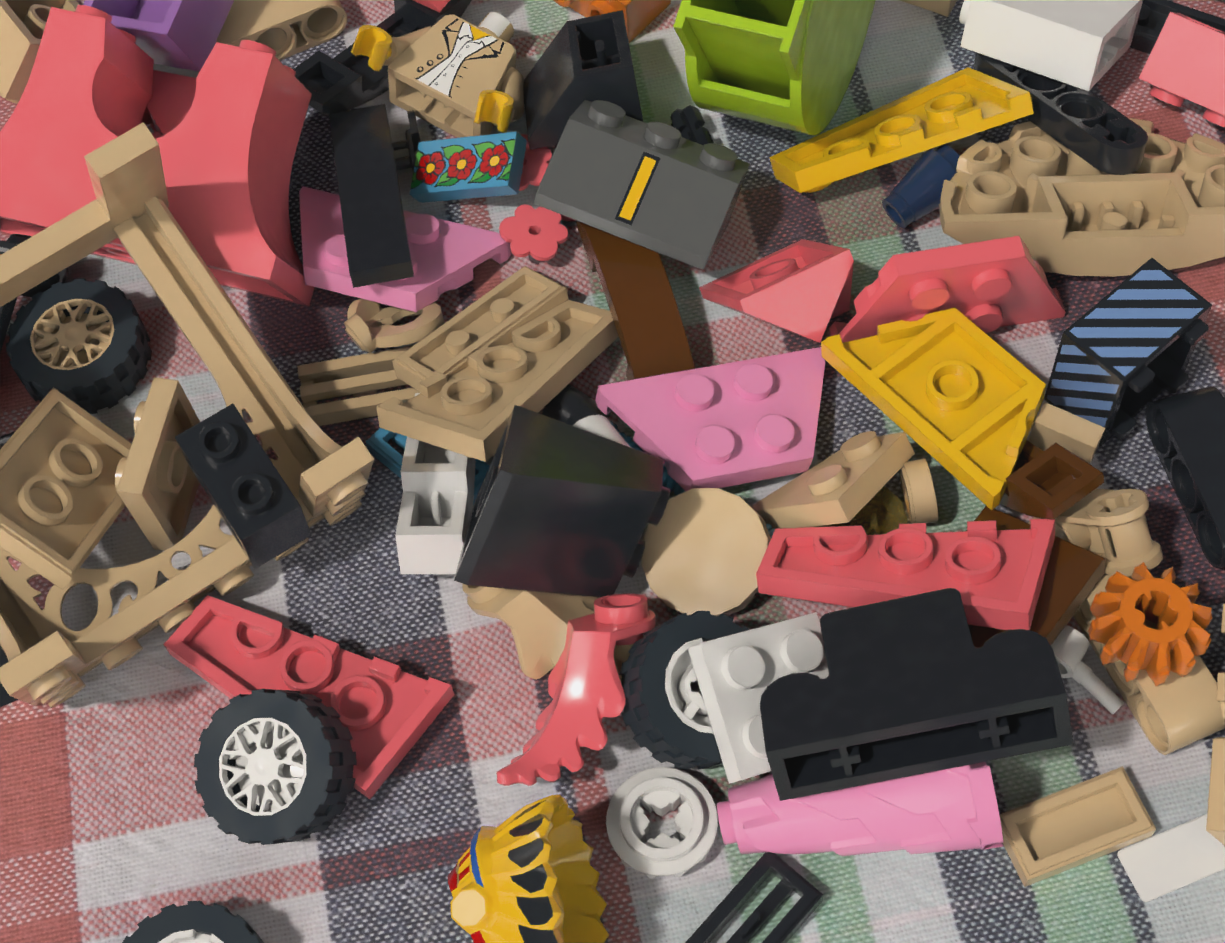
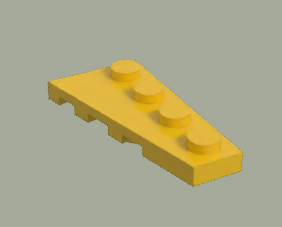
[769,67,1034,193]

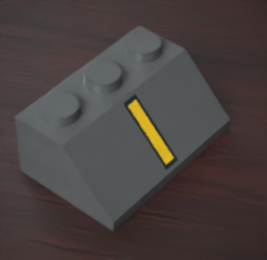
[533,100,750,270]

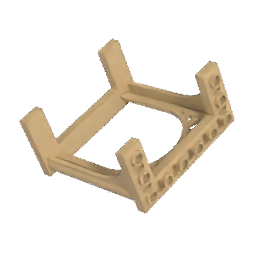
[0,122,374,708]

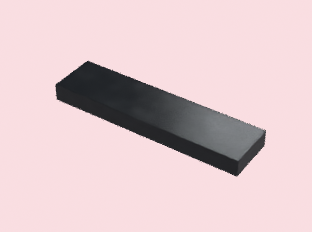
[329,104,414,288]

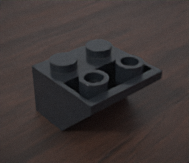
[524,10,643,150]

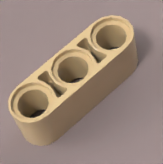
[197,0,347,74]
[1073,573,1225,755]

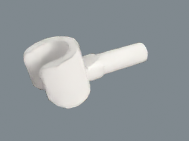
[1051,625,1124,715]

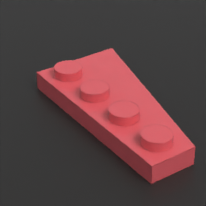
[756,519,1055,631]
[163,595,455,799]

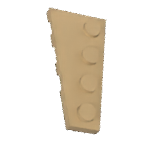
[376,300,619,462]

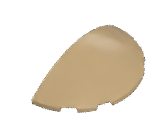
[939,118,1225,277]

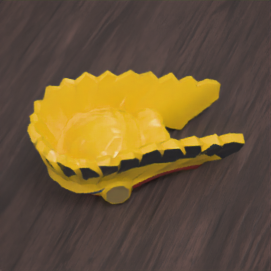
[448,794,609,943]

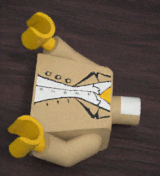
[351,12,524,138]

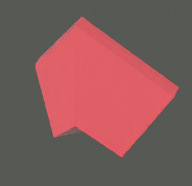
[699,239,854,343]

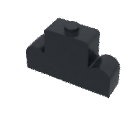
[760,588,1074,801]

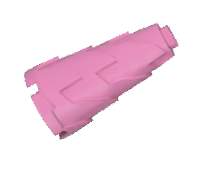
[717,762,1003,856]

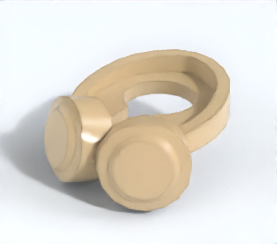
[344,298,445,353]

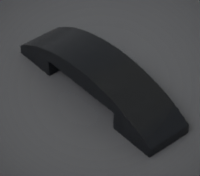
[293,0,472,114]

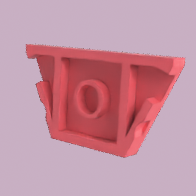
[829,236,1065,343]

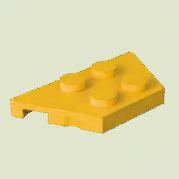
[821,308,1046,510]

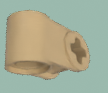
[1028,488,1163,577]

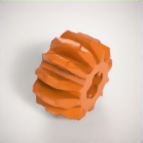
[1088,562,1212,686]

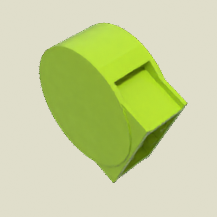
[673,0,876,135]

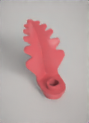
[497,593,656,786]

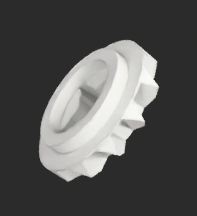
[606,767,718,879]

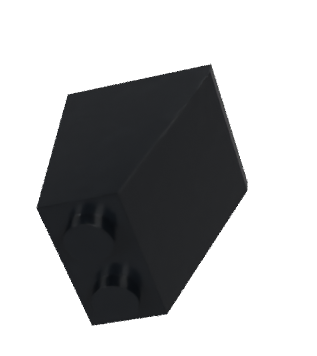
[454,405,670,597]

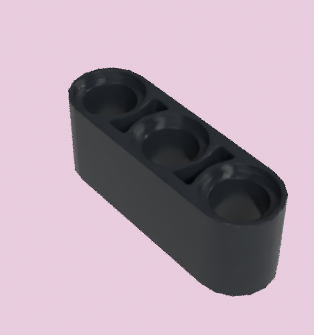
[1145,386,1225,569]

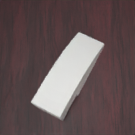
[395,393,476,574]

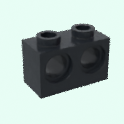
[175,403,312,569]

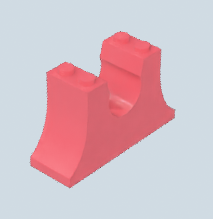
[0,5,315,306]

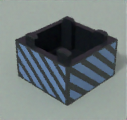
[1044,258,1212,447]

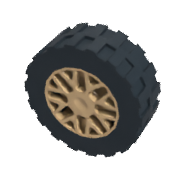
[6,278,152,414]

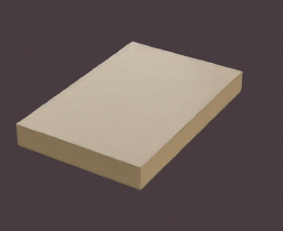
[0,388,132,590]

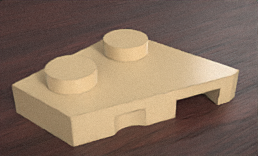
[751,431,915,529]

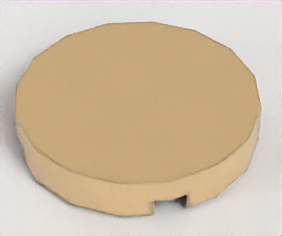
[641,488,771,616]

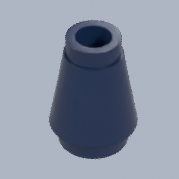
[882,144,960,228]

